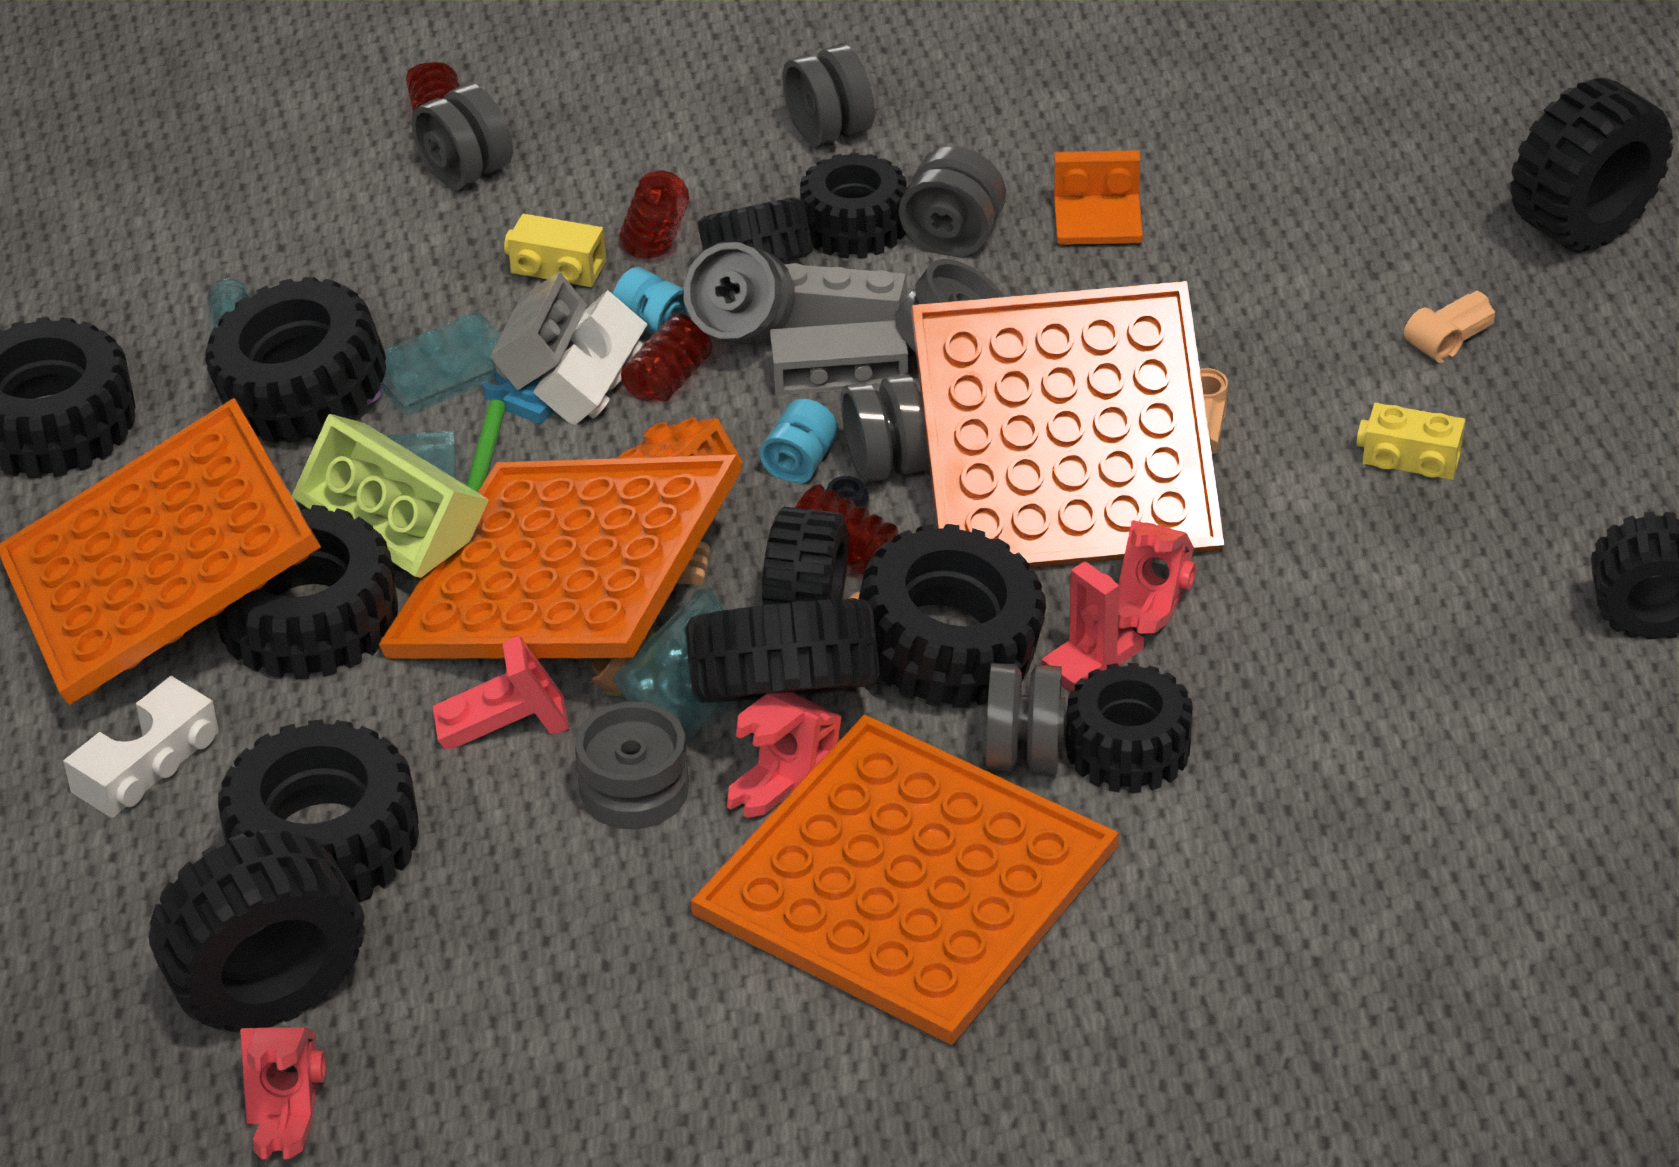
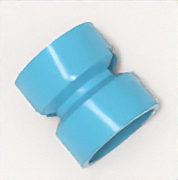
[613,266,691,342]
[759,399,839,484]

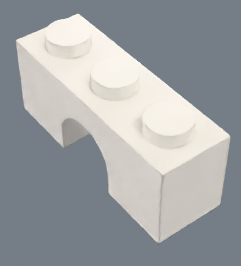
[533,290,648,425]
[63,676,219,818]

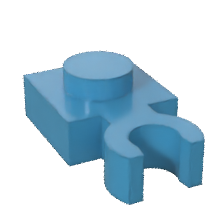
[482,370,554,425]

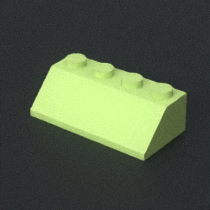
[292,414,489,578]

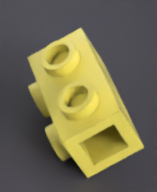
[504,214,606,287]
[1356,403,1466,480]

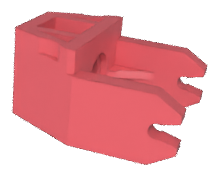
[1118,520,1197,634]
[727,692,842,818]
[240,1028,326,1159]

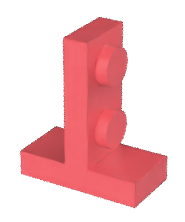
[1041,561,1144,691]
[433,635,569,749]

